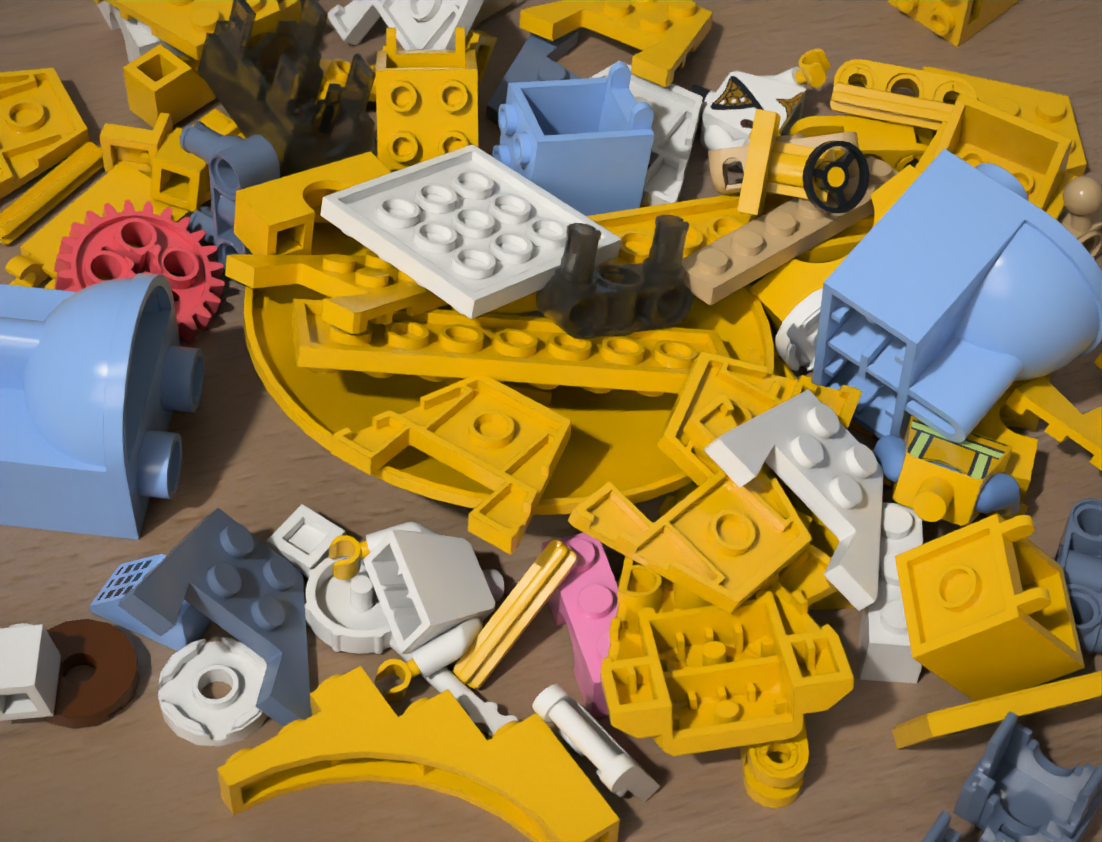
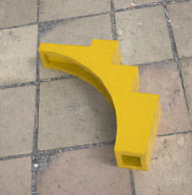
[217,666,620,842]

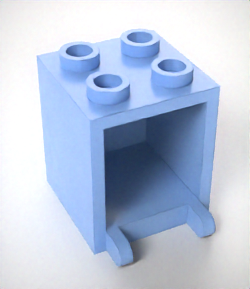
[492,62,655,216]

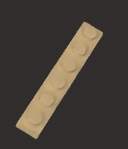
[671,156,899,306]

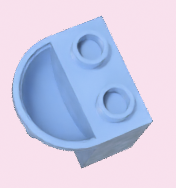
[812,148,1102,443]
[0,273,204,540]

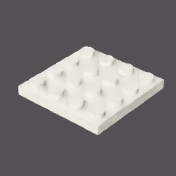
[320,144,622,319]

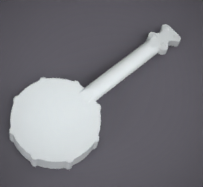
[305,556,518,740]

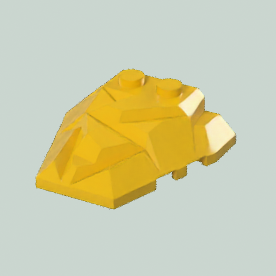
[600,556,854,756]

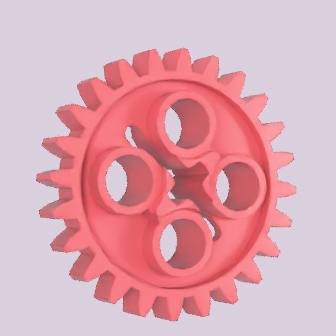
[54,200,225,343]

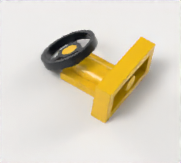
[737,109,869,217]

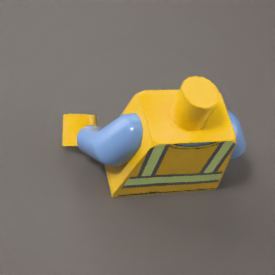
[871,415,1029,526]

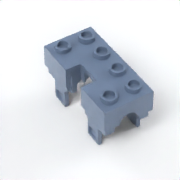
[922,712,1102,842]

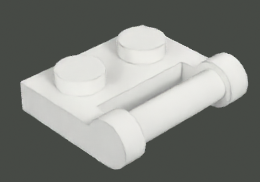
[532,684,660,803]

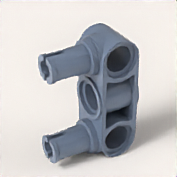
[180,121,280,282]
[1054,498,1102,656]

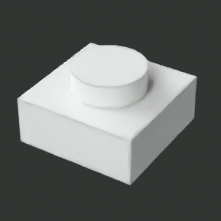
[266,504,346,578]

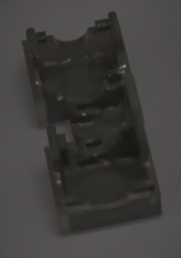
[198,0,377,178]

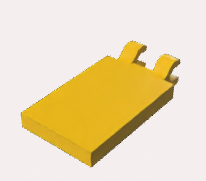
[5,161,193,290]

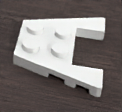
[326,0,484,50]
[590,61,703,207]
[704,389,884,611]

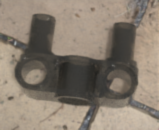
[536,215,693,339]

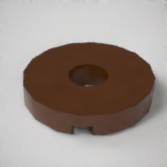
[42,619,139,729]

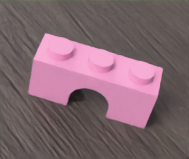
[541,533,619,719]

